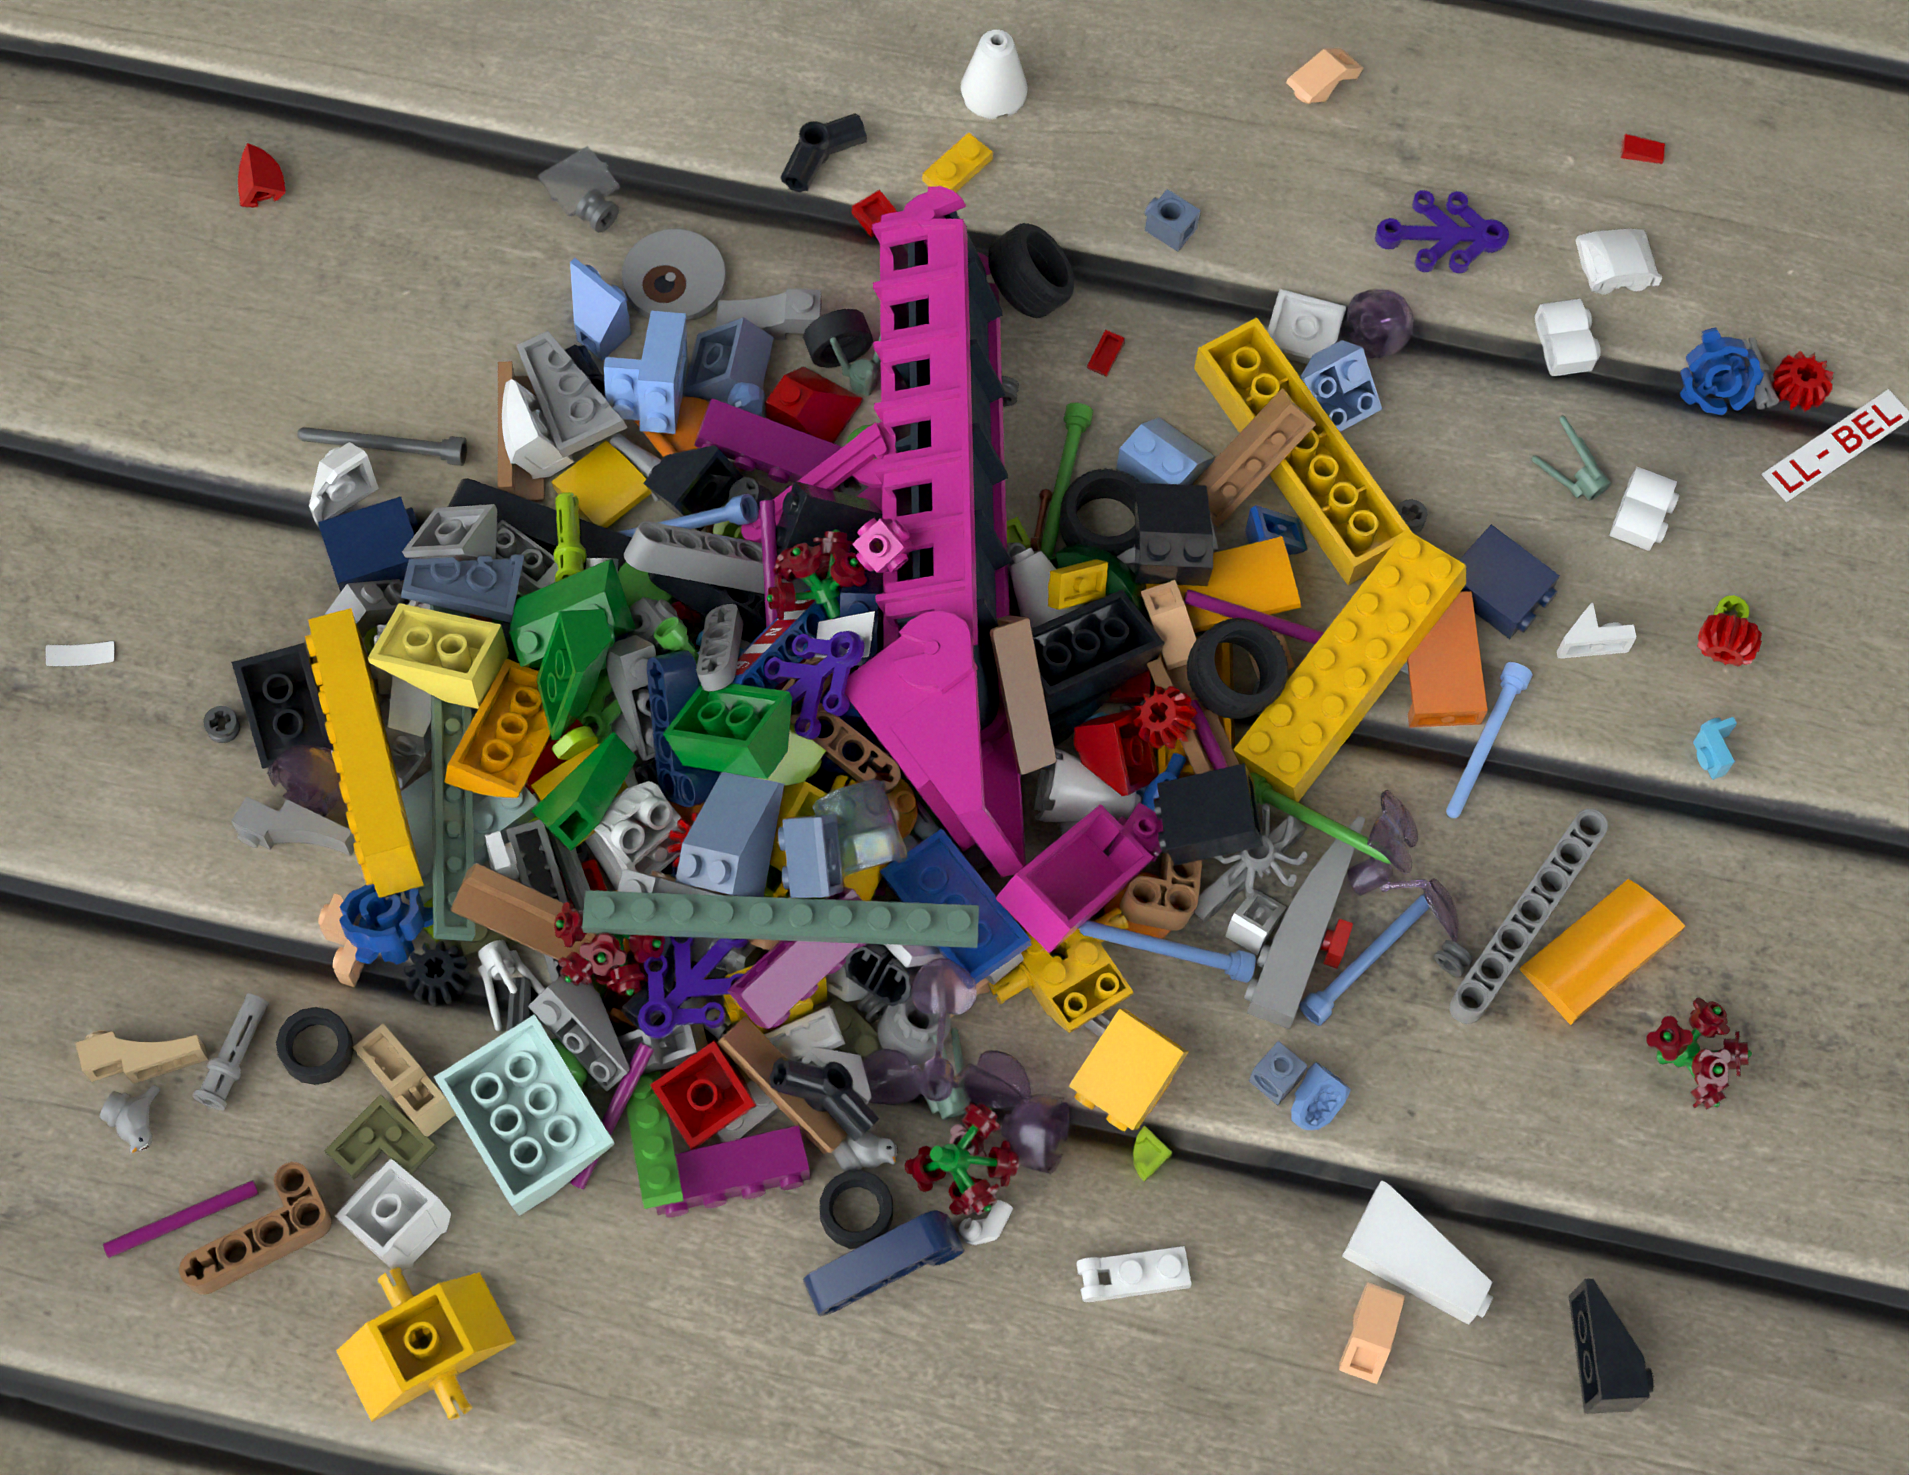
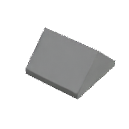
[402,504,497,561]

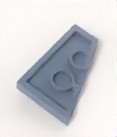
[400,554,524,623]

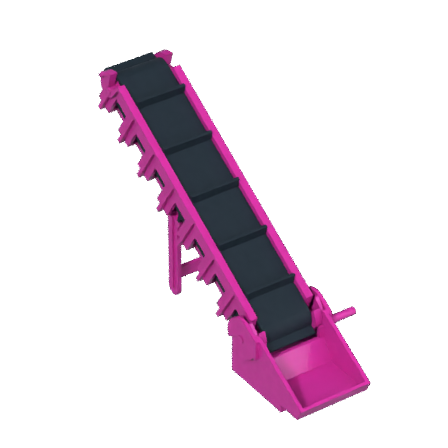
[741,186,1026,877]

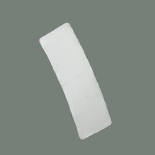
[46,641,114,666]

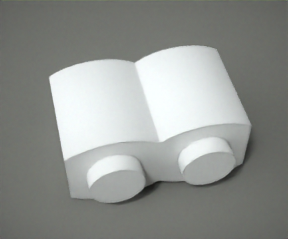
[1535,299,1600,376]
[1609,466,1679,551]

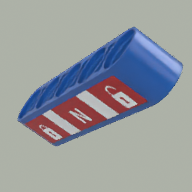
[731,587,842,689]

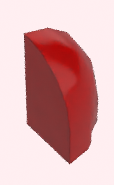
[238,143,286,207]

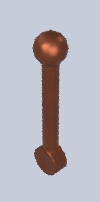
[1030,489,1053,551]

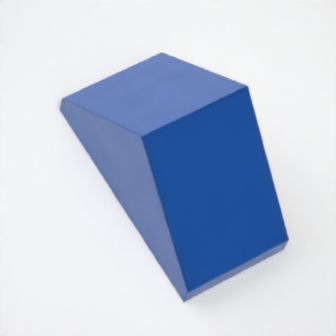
[1245,505,1308,555]

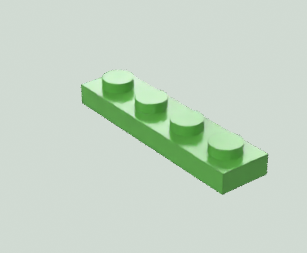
[626,1071,684,1209]

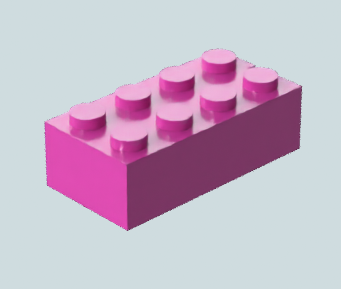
[995,804,1154,953]

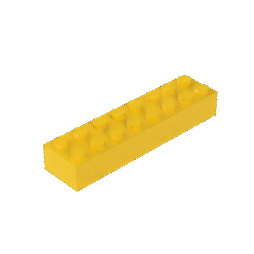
[1194,317,1412,585]
[1233,529,1466,802]
[305,608,424,898]

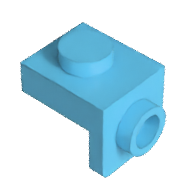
[1693,717,1737,780]

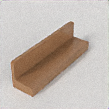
[498,361,544,502]
[1191,389,1316,527]
[990,615,1057,775]
[1147,658,1239,774]
[451,863,597,960]
[717,1016,848,1155]

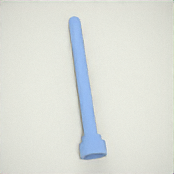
[1446,662,1533,818]

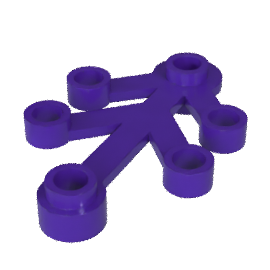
[1375,190,1509,274]
[764,631,865,740]
[638,936,751,1038]

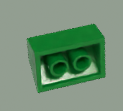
[509,559,636,668]
[536,609,614,740]
[663,684,792,780]

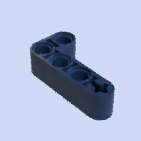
[647,650,721,807]
[803,1210,965,1316]

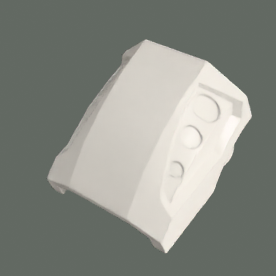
[1576,229,1662,294]
[594,781,682,875]

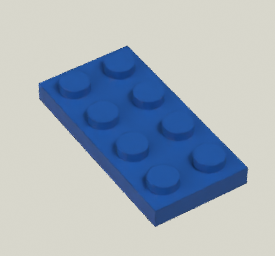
[880,829,1032,989]

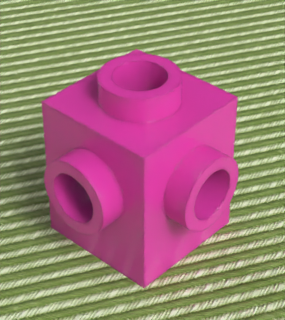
[853,518,915,573]
[1108,802,1163,862]

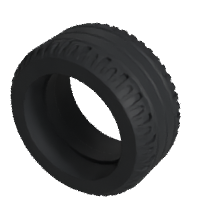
[988,223,1074,318]
[1059,468,1141,557]
[1187,618,1288,719]

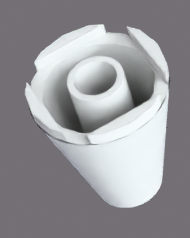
[961,30,1027,119]
[1009,548,1085,629]
[1034,749,1140,822]

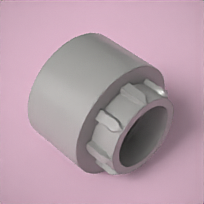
[878,989,951,1065]

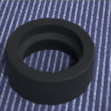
[803,308,874,368]
[276,1007,354,1085]
[820,1170,893,1249]

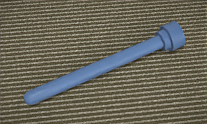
[618,494,758,537]
[1299,894,1433,1026]
[1079,921,1256,983]

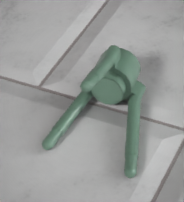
[830,334,881,396]
[1531,415,1611,501]
[904,1027,972,1120]

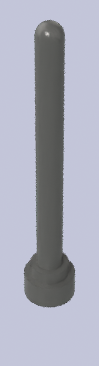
[297,427,467,466]

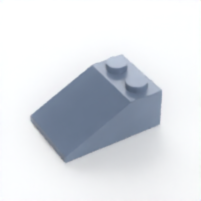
[675,772,784,897]

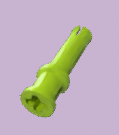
[553,492,587,582]

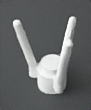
[478,940,545,1031]

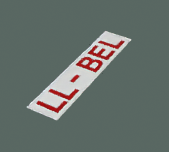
[1761,389,1909,502]

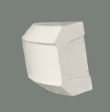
[502,380,574,479]
[335,1159,451,1270]

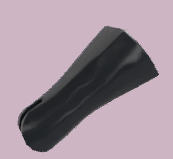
[843,944,925,1007]

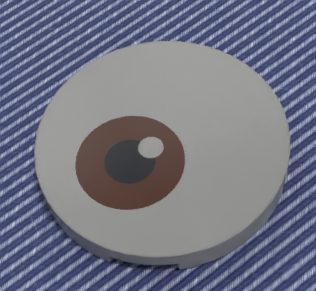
[622,229,726,320]

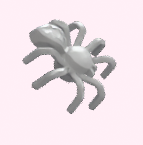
[1215,805,1308,899]

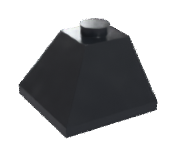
[643,445,744,531]

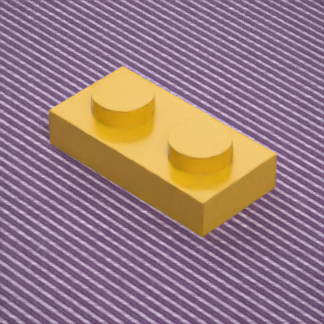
[922,132,993,193]
[1048,559,1108,610]

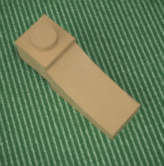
[353,1023,456,1137]
[75,1030,208,1084]

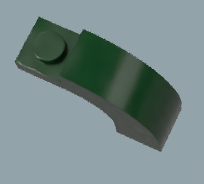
[1047,544,1150,622]

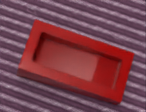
[1621,134,1665,164]
[1087,329,1125,377]

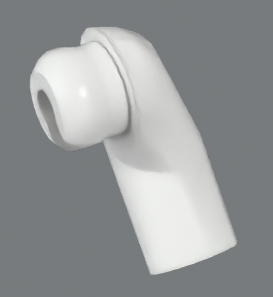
[959,1200,1013,1245]

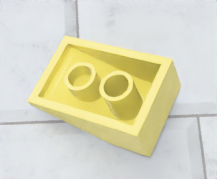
[368,603,509,709]

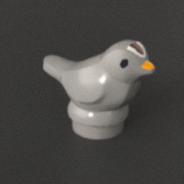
[100,1085,160,1153]
[832,1131,898,1172]

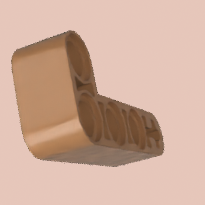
[781,657,900,795]
[1119,853,1202,931]
[179,1162,332,1295]

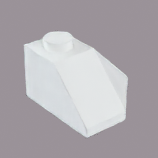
[309,442,379,525]

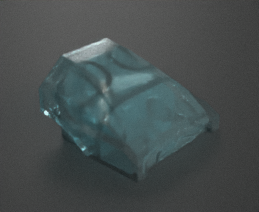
[812,779,908,879]

